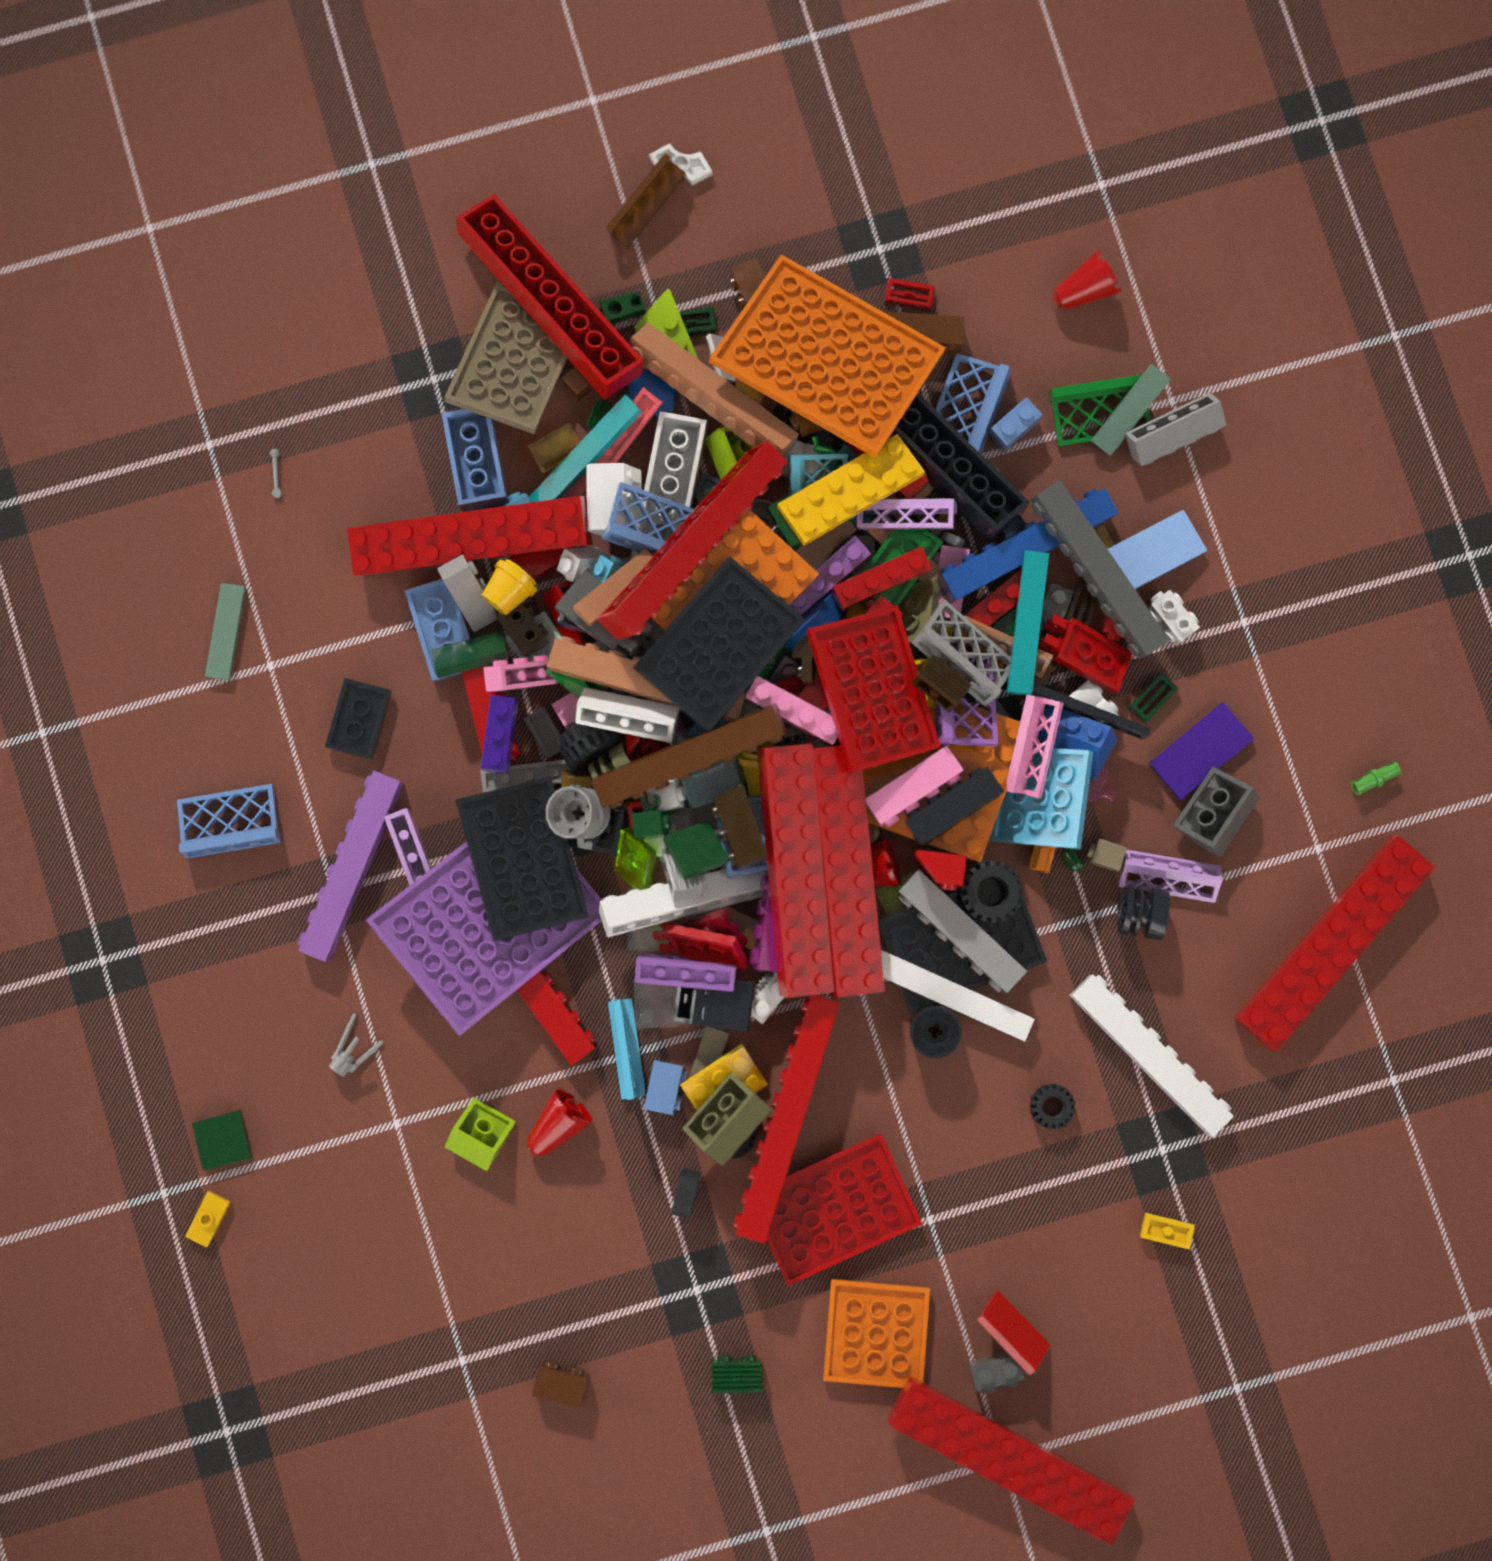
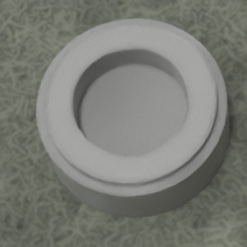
[940,532,965,548]

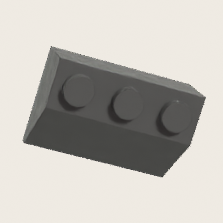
[1173,767,1260,858]

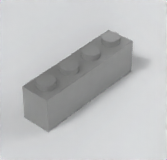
[1125,393,1226,466]

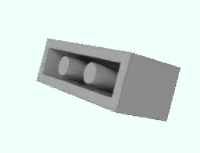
[437,554,497,632]

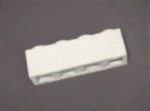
[575,687,680,743]

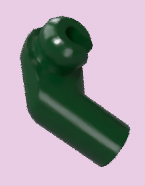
[1062,848,1085,872]

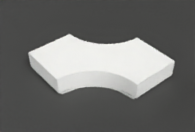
[649,144,713,186]

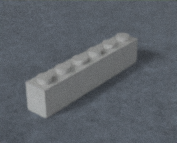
[897,870,1027,993]

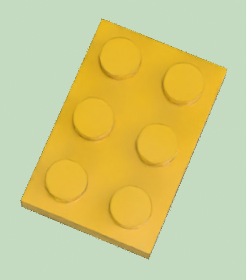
[680,1044,768,1111]

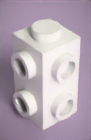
[557,547,610,582]
[1148,590,1200,646]

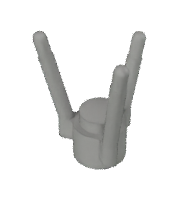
[329,1013,384,1077]

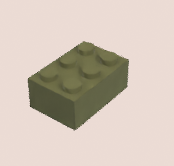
[682,1072,772,1166]

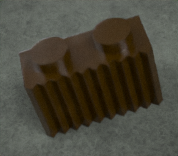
[911,655,972,713]

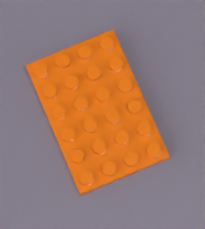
[650,510,819,631]

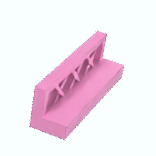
[1006,695,1064,798]

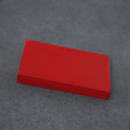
[977,1290,1051,1375]

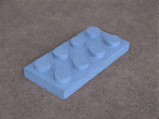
[405,579,470,682]

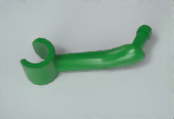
[812,436,851,469]

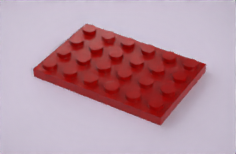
[806,606,941,774]
[767,1133,922,1286]

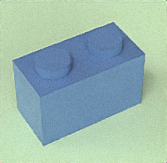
[988,397,1043,453]
[644,1060,687,1115]

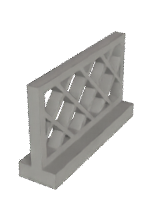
[911,599,1011,707]

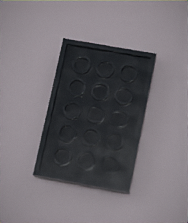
[633,556,806,732]
[455,776,589,942]
[878,870,1048,1012]

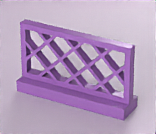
[935,652,998,747]
[635,952,736,991]

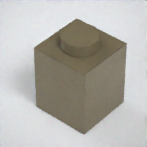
[1087,838,1127,872]

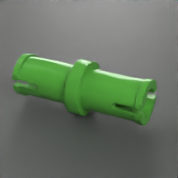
[1350,761,1401,796]

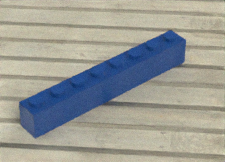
[937,488,1119,604]

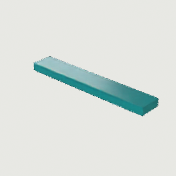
[529,394,643,502]
[1006,550,1049,696]

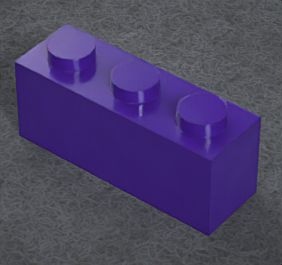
[481,695,518,774]

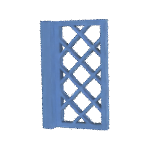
[935,353,1011,454]
[602,482,694,555]
[177,784,282,859]

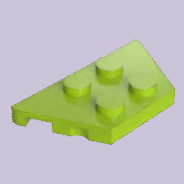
[634,289,699,360]

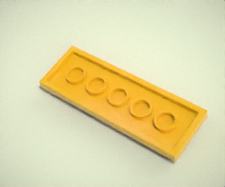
[777,434,925,546]

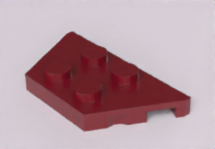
[677,908,748,949]

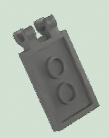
[555,570,652,657]

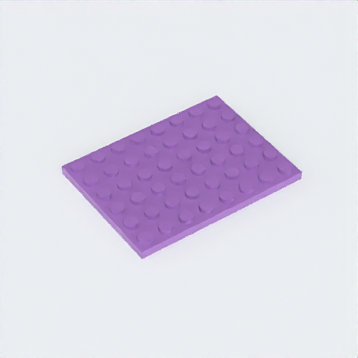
[366,842,602,1036]

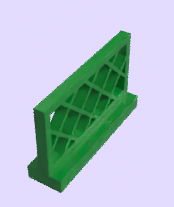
[1048,374,1151,447]

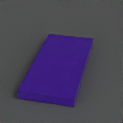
[1148,702,1254,800]

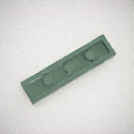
[1091,364,1170,456]
[205,583,246,681]

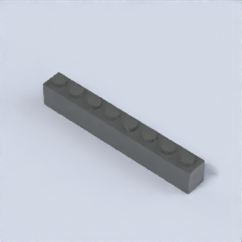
[1030,479,1169,659]

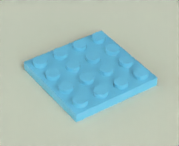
[990,747,1093,850]

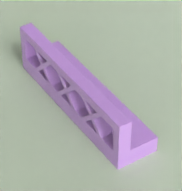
[857,499,957,530]
[1119,850,1222,903]

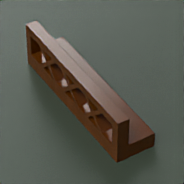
[606,153,687,249]

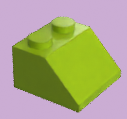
[705,427,752,479]
[445,1098,516,1171]

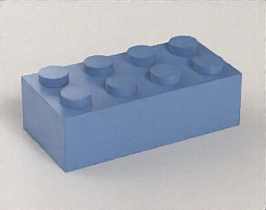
[442,409,508,512]

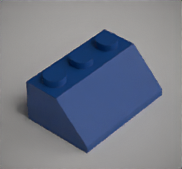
[1036,704,1117,781]

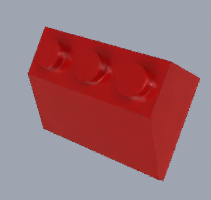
[912,850,966,891]

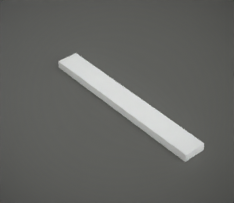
[881,950,1035,1041]

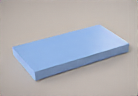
[1108,510,1208,589]

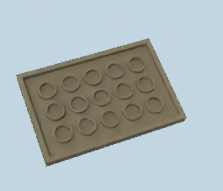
[445,282,568,434]

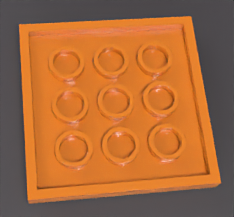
[823,1279,930,1388]

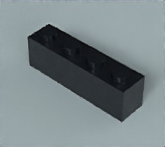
[905,767,1004,848]

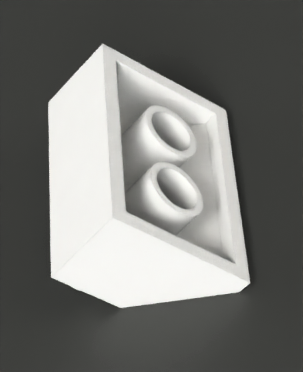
[586,463,643,537]

